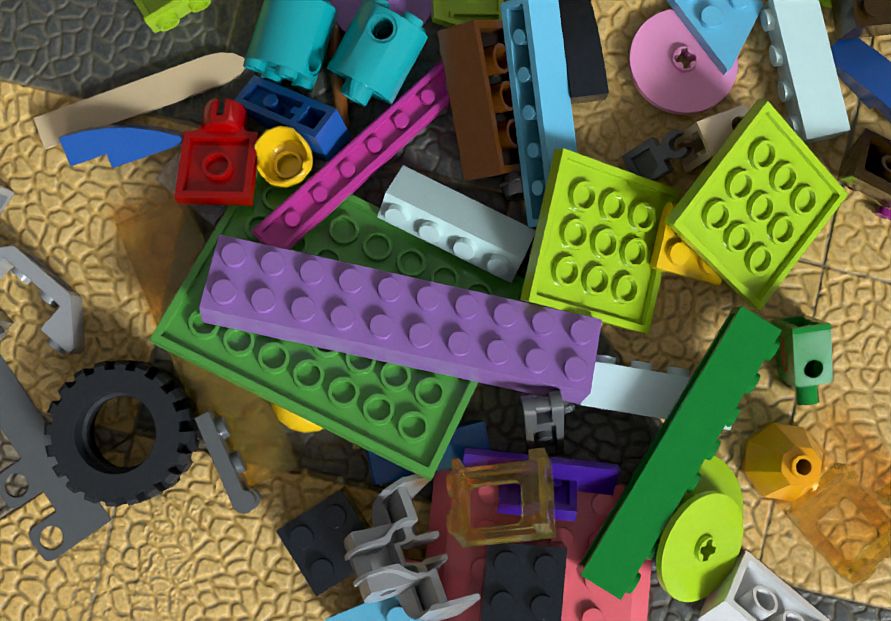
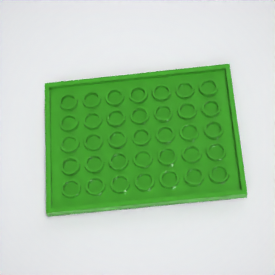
[150,170,525,481]

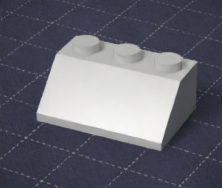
[697,550,830,621]

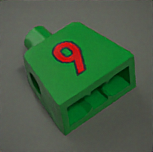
[770,315,833,405]

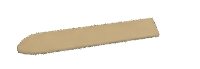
[34,52,245,150]

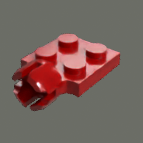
[174,98,260,206]

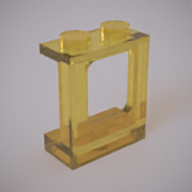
[446,448,556,548]
[782,462,891,585]

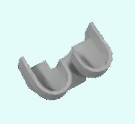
[343,474,481,621]

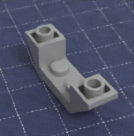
[0,246,85,355]

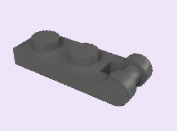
[521,389,564,456]
[194,411,261,514]

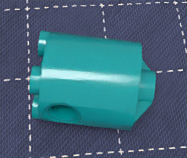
[243,0,338,92]
[327,0,428,107]

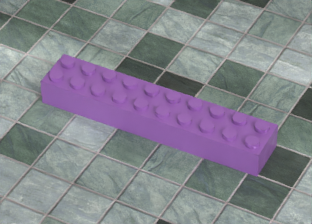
[199,234,602,404]

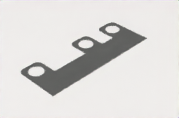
[0,354,112,561]

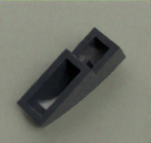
[558,0,609,104]

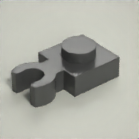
[622,130,693,181]

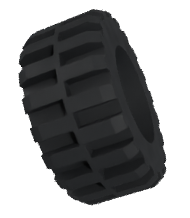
[44,360,200,507]

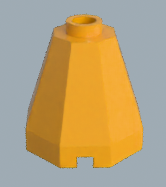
[741,422,823,502]

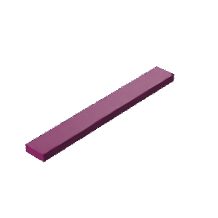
[251,60,451,250]

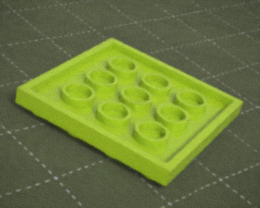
[664,99,848,311]
[520,148,681,334]

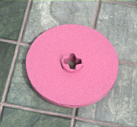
[628,9,738,115]

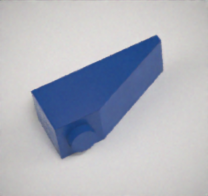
[234,75,351,162]

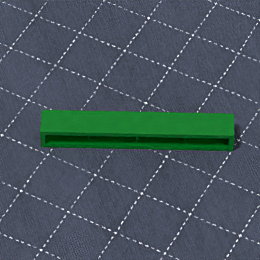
[576,306,782,600]

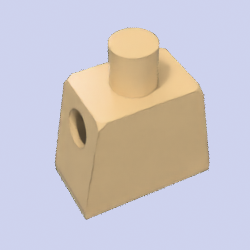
[674,105,749,174]

